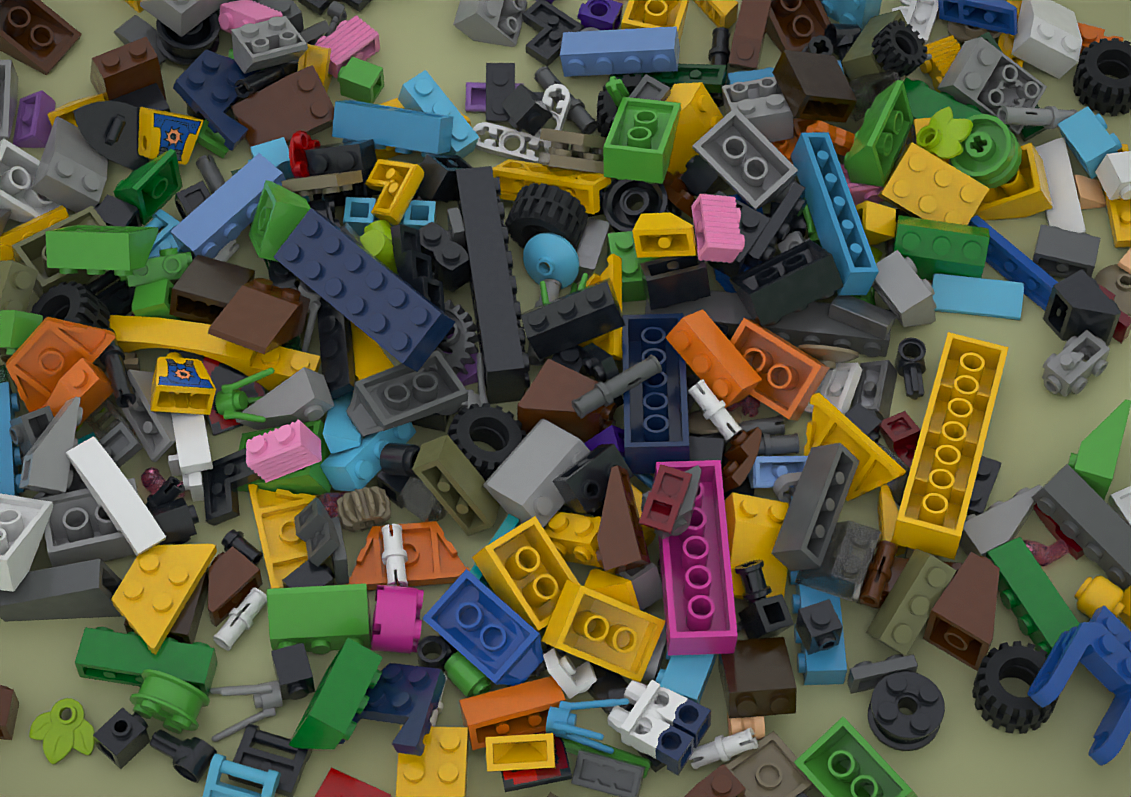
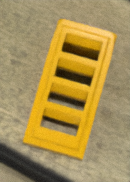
[693,0,738,29]
[877,484,907,556]

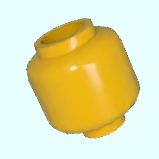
[1074,576,1125,619]

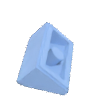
[748,456,808,488]

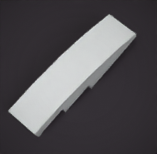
[171,413,213,475]
[66,436,166,556]

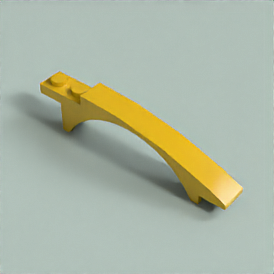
[108,315,321,392]

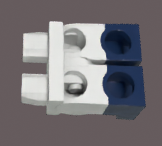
[608,680,711,776]

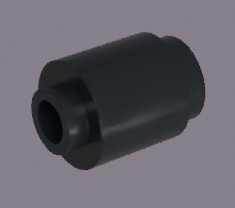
[380,443,420,477]

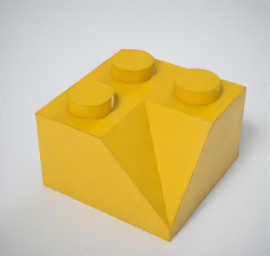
[621,0,689,43]

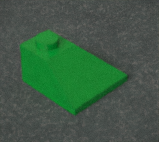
[113,149,183,225]

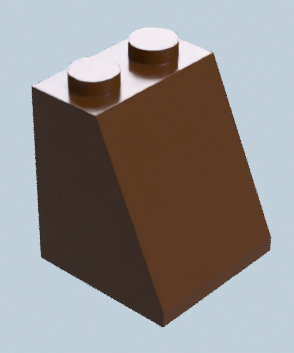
[90,37,167,101]
[517,359,617,443]
[923,552,1000,671]

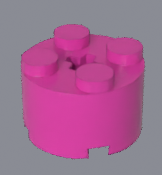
[371,585,424,654]

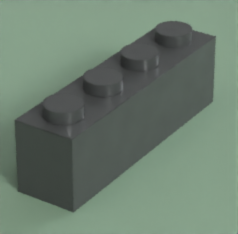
[771,443,859,571]
[1031,464,1131,590]

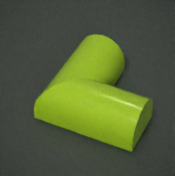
[360,220,398,275]

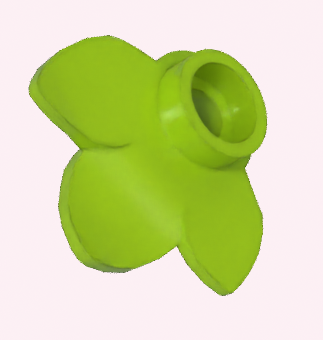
[916,107,973,159]
[29,698,95,764]

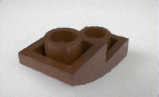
[663,170,696,219]
[721,427,762,493]

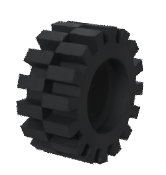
[872,20,928,77]

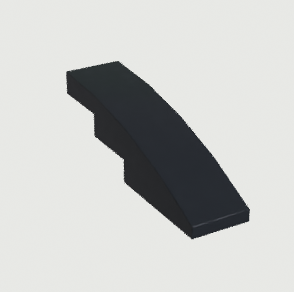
[390,224,448,342]

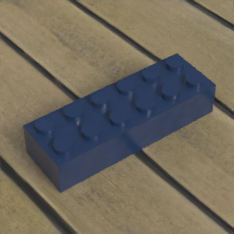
[274,208,456,372]
[622,313,690,474]

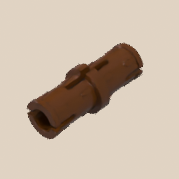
[859,540,898,607]

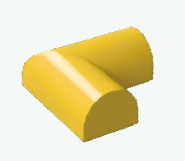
[365,159,424,226]

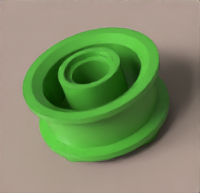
[130,669,210,734]

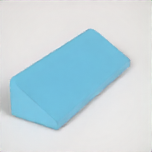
[931,273,1024,320]
[323,391,362,454]

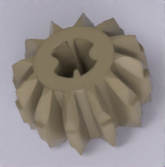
[336,486,391,532]

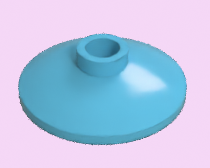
[523,232,580,289]

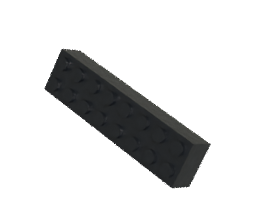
[456,166,530,404]

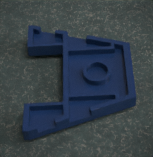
[173,50,262,151]
[339,663,446,756]

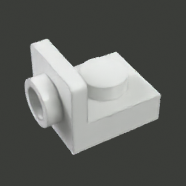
[168,453,204,502]
[543,648,597,699]

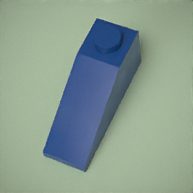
[938,0,1018,35]

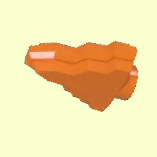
[806,120,855,156]

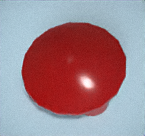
[289,130,321,179]

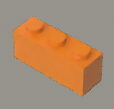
[665,309,762,408]
[459,676,566,750]

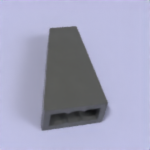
[0,558,122,622]

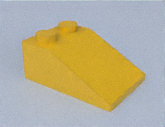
[666,82,724,174]
[972,143,1053,221]
[725,492,789,599]
[541,580,666,683]

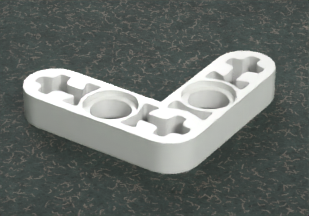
[473,84,571,164]

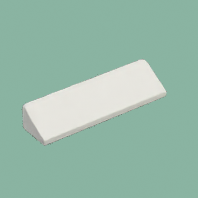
[1035,137,1086,233]

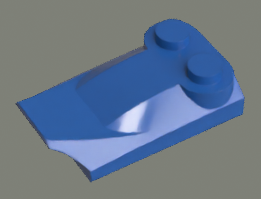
[422,569,544,686]

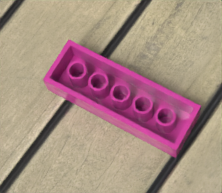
[654,460,738,656]

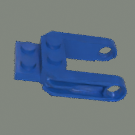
[1027,605,1131,766]

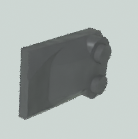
[346,350,468,437]

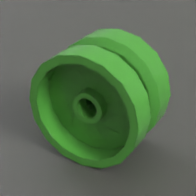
[950,114,1022,188]

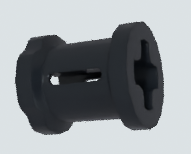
[801,35,833,55]
[734,560,772,600]

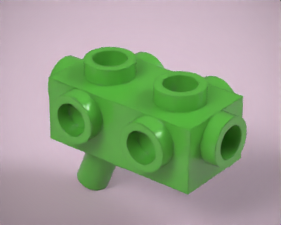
[119,247,193,305]

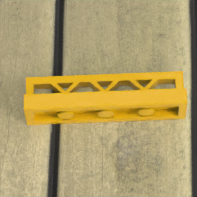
[492,159,611,214]

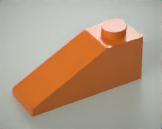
[45,358,113,429]

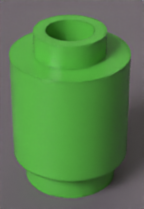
[444,651,492,698]

